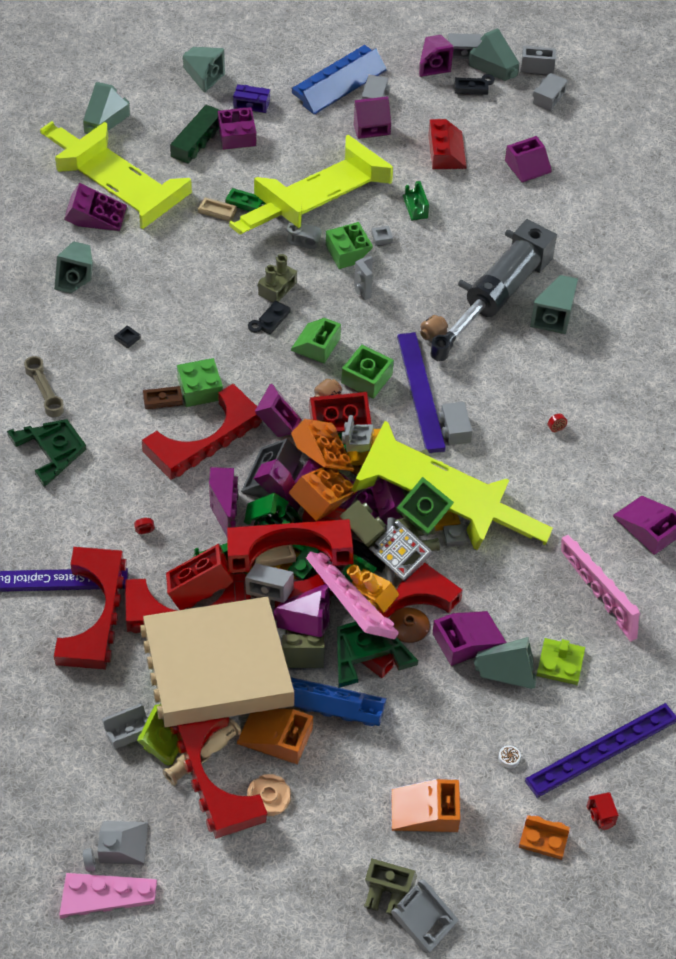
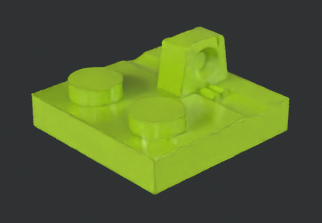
[536,638,585,685]
[137,704,179,766]

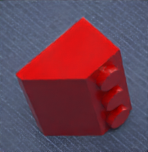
[428,119,467,169]
[309,392,372,432]
[166,543,234,610]

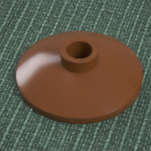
[390,607,430,643]

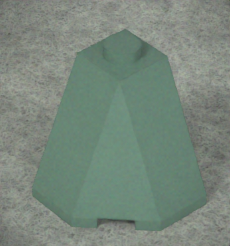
[468,28,520,81]
[182,47,225,92]
[83,82,130,134]
[54,241,93,293]
[474,637,536,689]

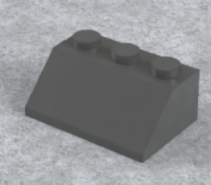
[241,438,302,498]

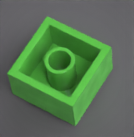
[341,344,394,399]
[177,358,223,407]
[396,477,454,536]

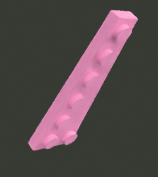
[561,535,640,642]
[306,552,399,639]

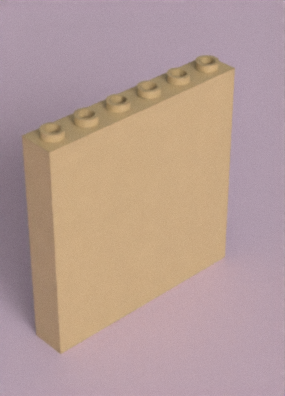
[140,597,294,727]

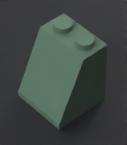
[530,275,578,334]

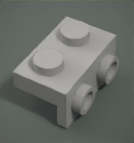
[354,256,373,300]
[342,415,374,453]
[102,704,148,749]

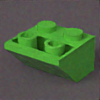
[325,222,373,269]
[291,318,341,364]

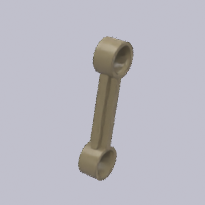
[24,356,64,417]

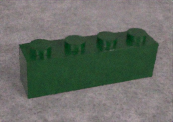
[170,104,219,164]

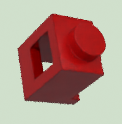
[586,792,619,830]

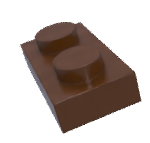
[143,386,183,410]

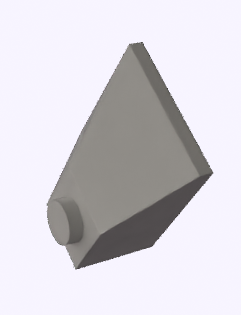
[97,821,148,865]

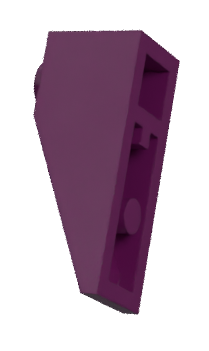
[254,459,301,512]

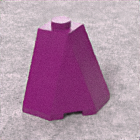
[419,35,453,77]
[273,584,330,637]

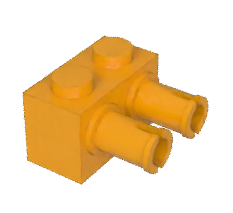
[347,565,399,613]

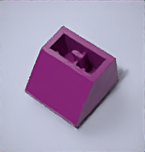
[354,96,391,139]
[218,107,257,150]
[505,136,552,182]
[255,384,301,437]
[356,478,405,525]

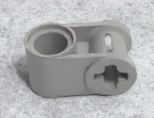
[287,223,322,249]

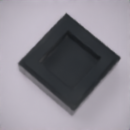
[114,325,141,348]

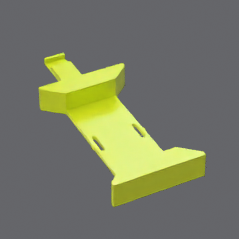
[40,121,192,229]
[229,135,393,235]
[351,421,553,550]

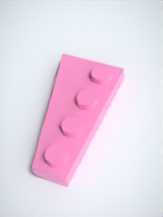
[59,873,157,919]

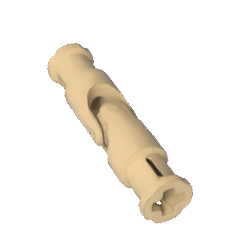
[162,718,241,786]

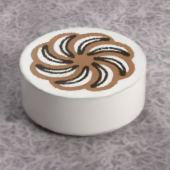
[498,746,521,768]

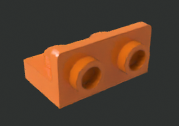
[519,815,570,860]

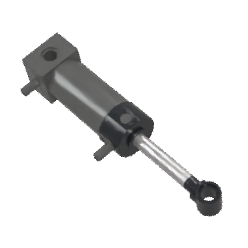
[430,219,557,361]

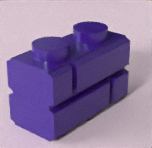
[233,84,270,113]

